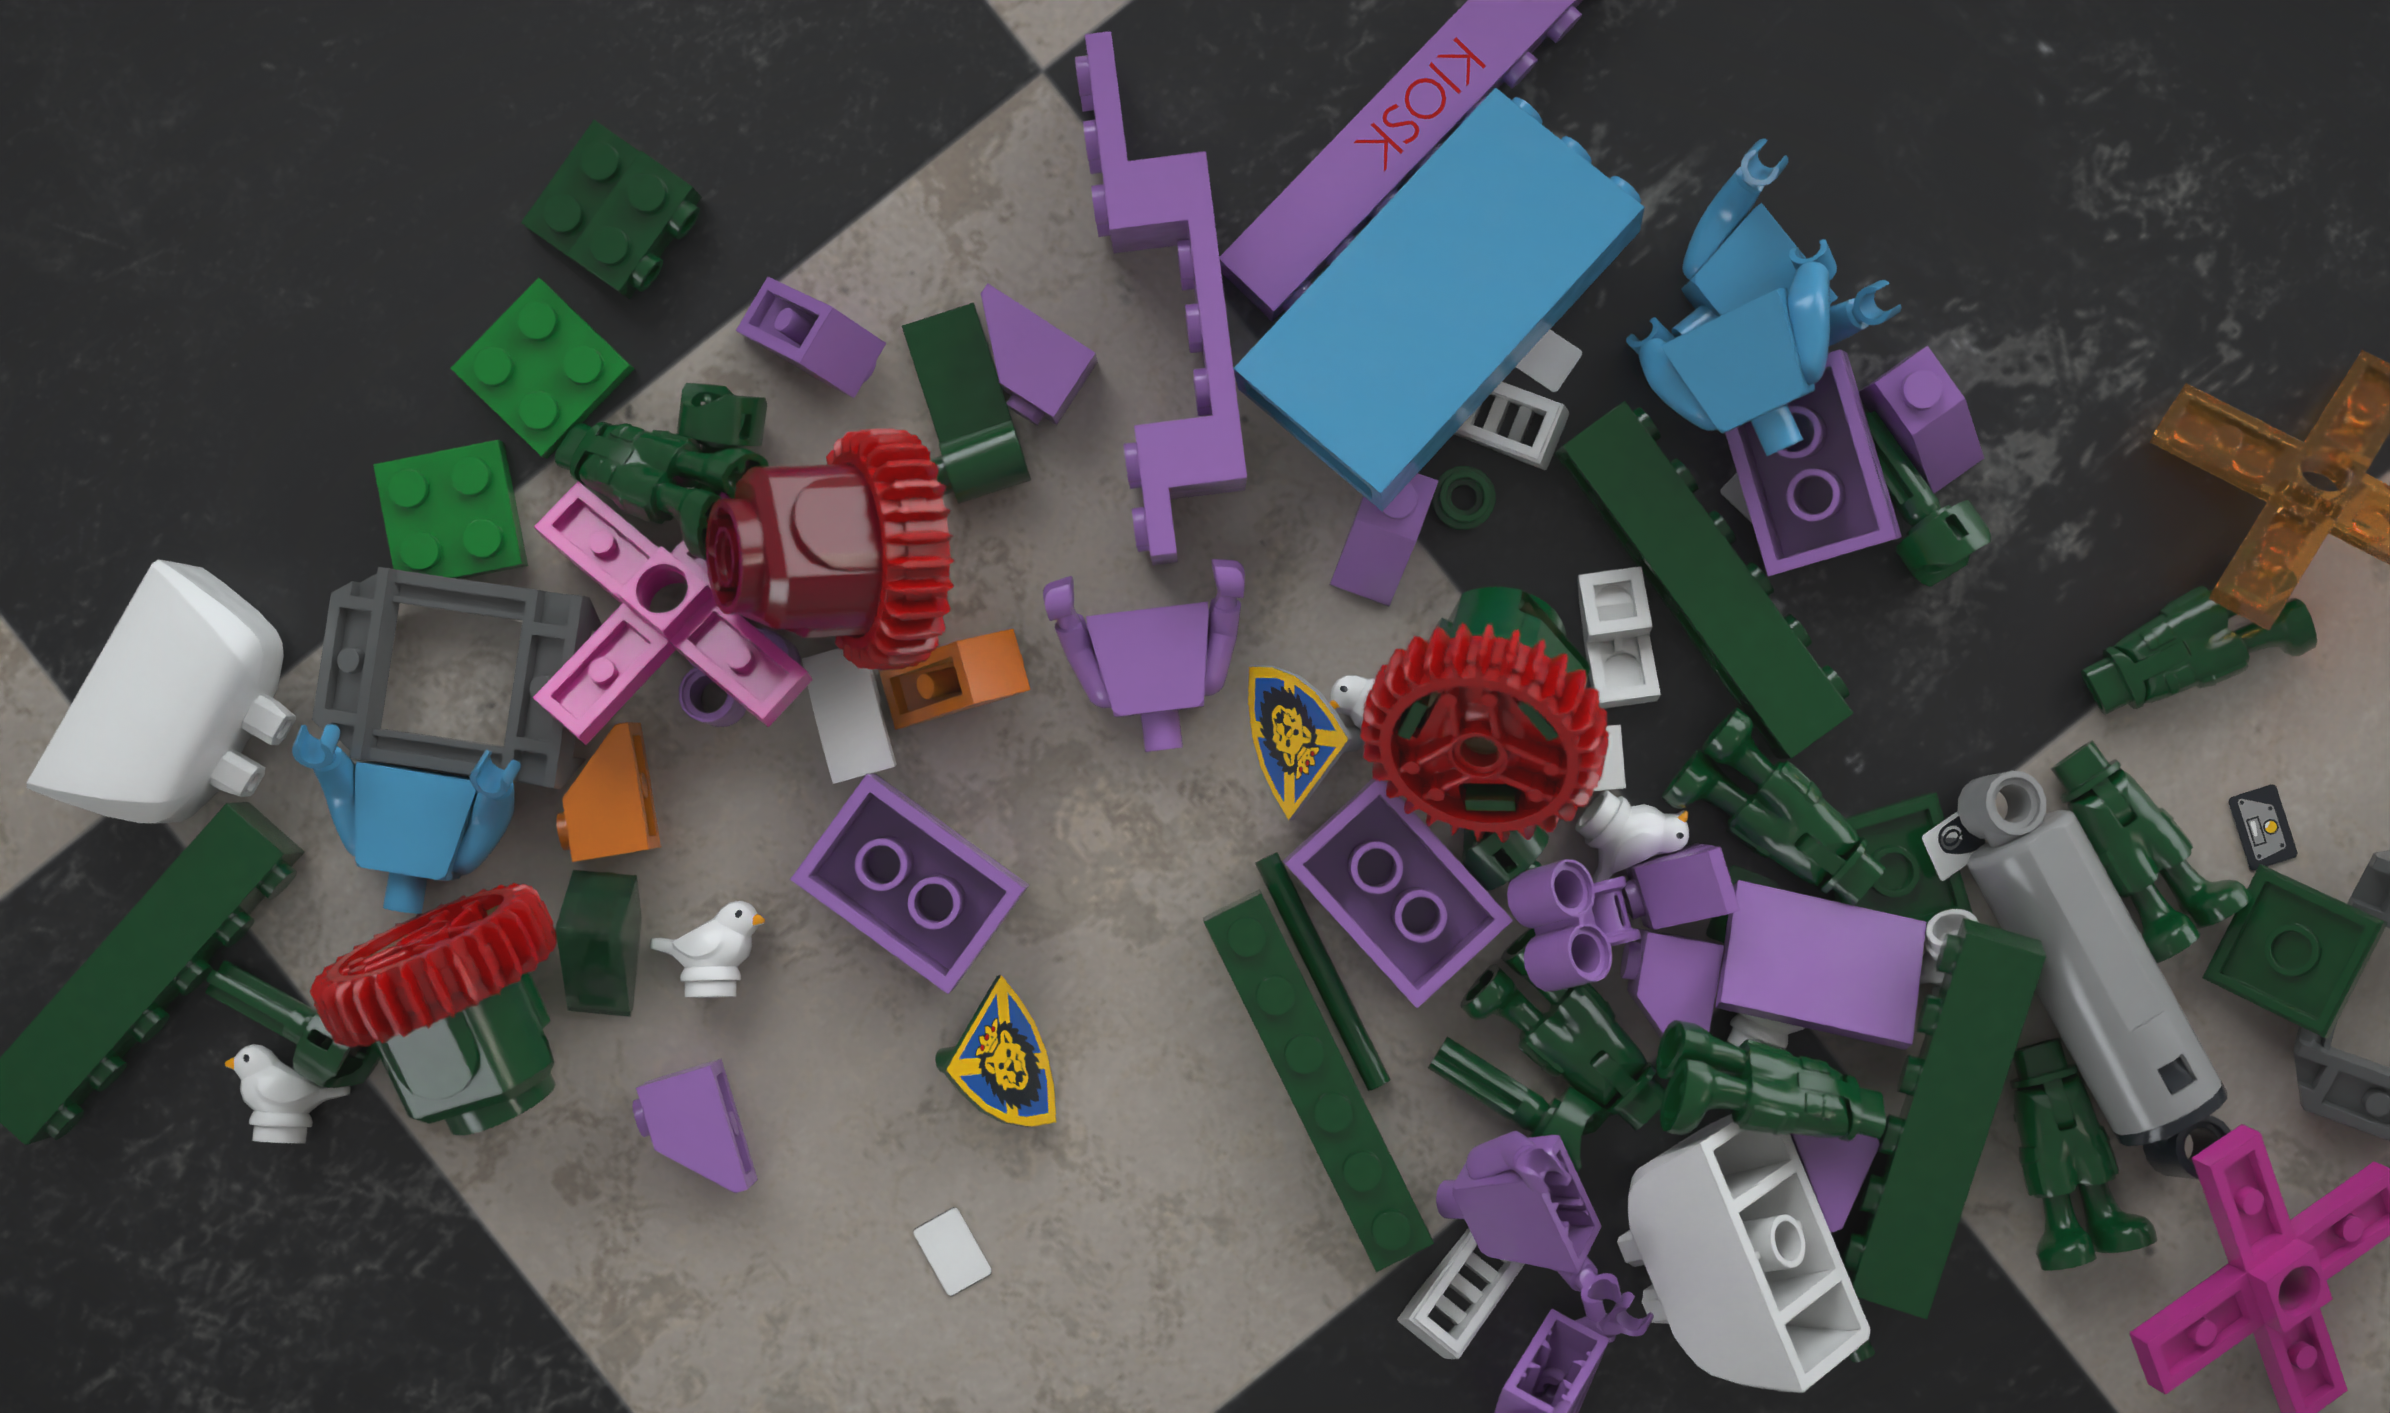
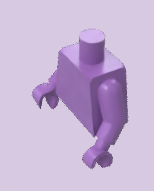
[1043,559,1245,752]
[1436,1131,1623,1322]
[1495,1292,1654,1413]

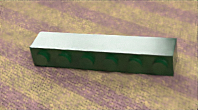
[1555,401,1853,759]
[0,802,304,1145]
[1203,889,1435,1272]
[1842,918,2046,1319]

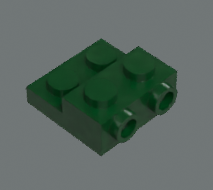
[521,120,702,300]

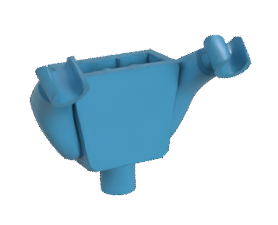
[1672,139,1901,347]
[1626,239,1837,456]
[292,724,521,914]

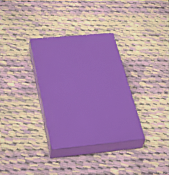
[1715,880,1927,1050]

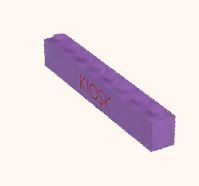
[1219,0,1583,321]

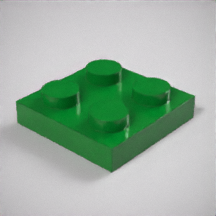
[450,278,635,459]
[373,440,528,579]

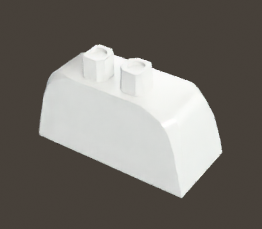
[27,559,296,823]
[1617,1114,1871,1392]

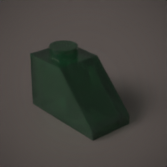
[555,870,642,1017]

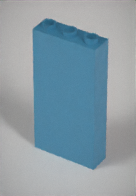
[1233,87,1645,511]

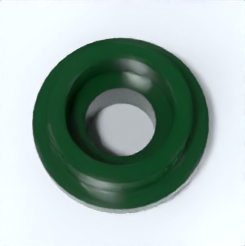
[1432,466,1496,530]

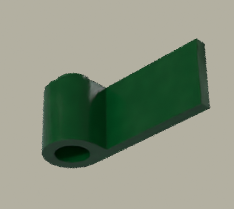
[902,302,1031,504]

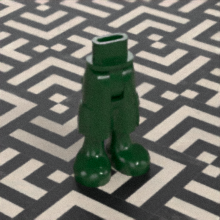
[555,422,769,561]
[2081,544,2317,715]
[1661,708,1886,906]
[2051,740,2252,963]
[1460,928,1666,1130]
[1657,1020,1886,1142]
[2010,1038,2157,1271]

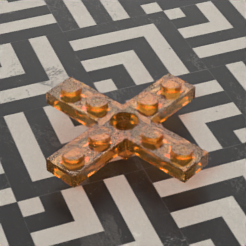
[2150,350,2390,630]

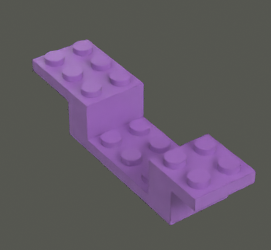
[1075,31,1247,565]

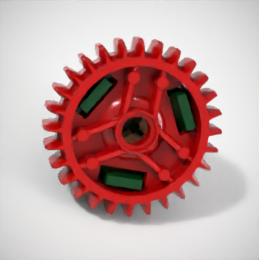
[1360,587,1609,843]
[310,883,558,1136]

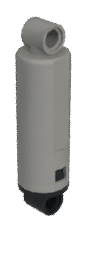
[1958,771,2231,1179]

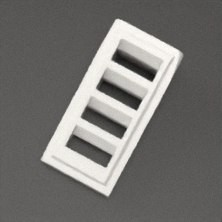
[1454,382,1569,470]
[1397,1228,1525,1359]

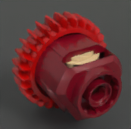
[706,428,956,671]

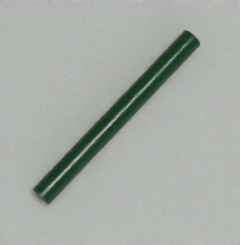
[1255,852,1391,1091]

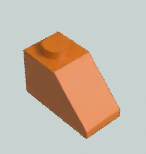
[878,629,1031,730]
[556,722,661,862]

